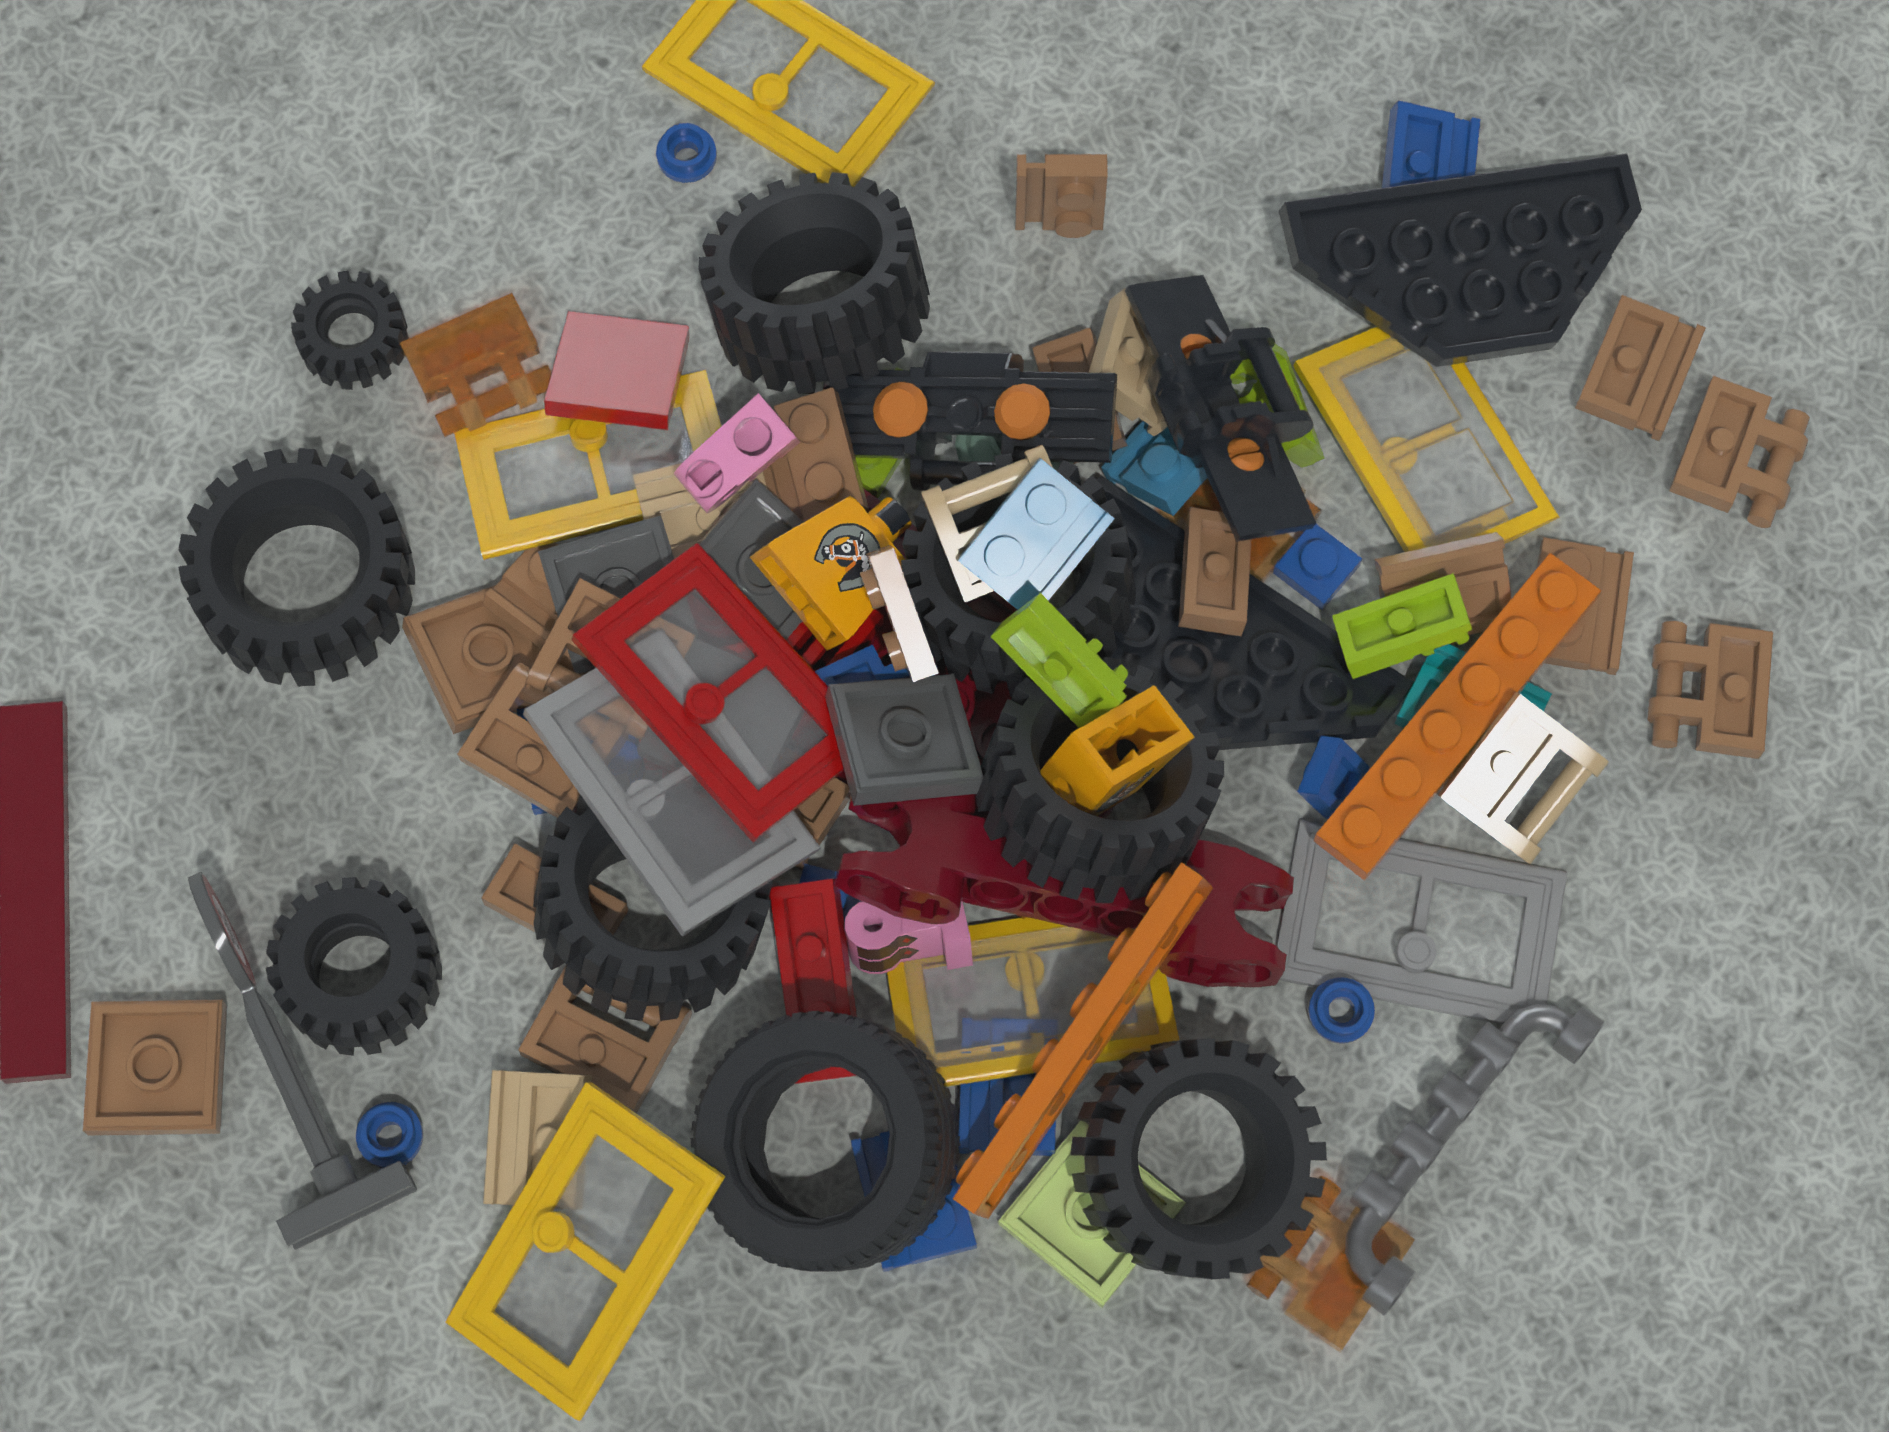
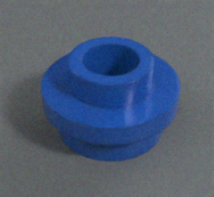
[656,123,717,183]
[1308,977,1375,1044]
[356,1102,423,1168]

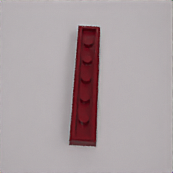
[0,701,71,1084]

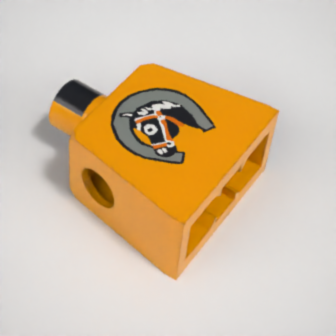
[750,496,911,651]
[1040,685,1195,816]

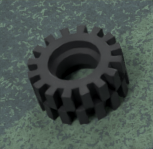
[291,271,409,390]

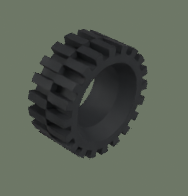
[698,172,930,394]
[178,448,415,687]
[901,453,1136,697]
[976,657,1224,903]
[533,771,773,1021]
[1071,1038,1327,1280]

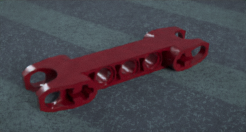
[834,794,1294,988]

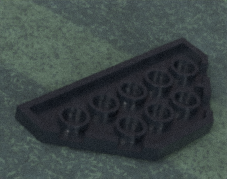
[1278,153,1642,367]
[1072,476,1414,750]

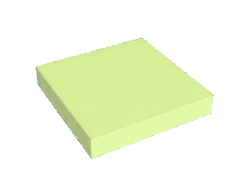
[998,1121,1186,1308]

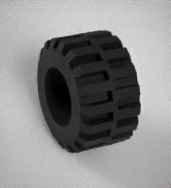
[266,877,442,1056]

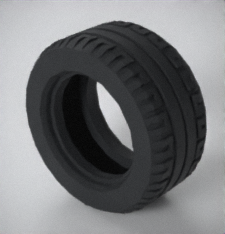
[690,1011,960,1272]

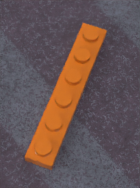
[1314,553,1601,881]
[952,862,1213,1219]

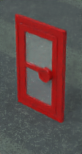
[571,543,844,843]

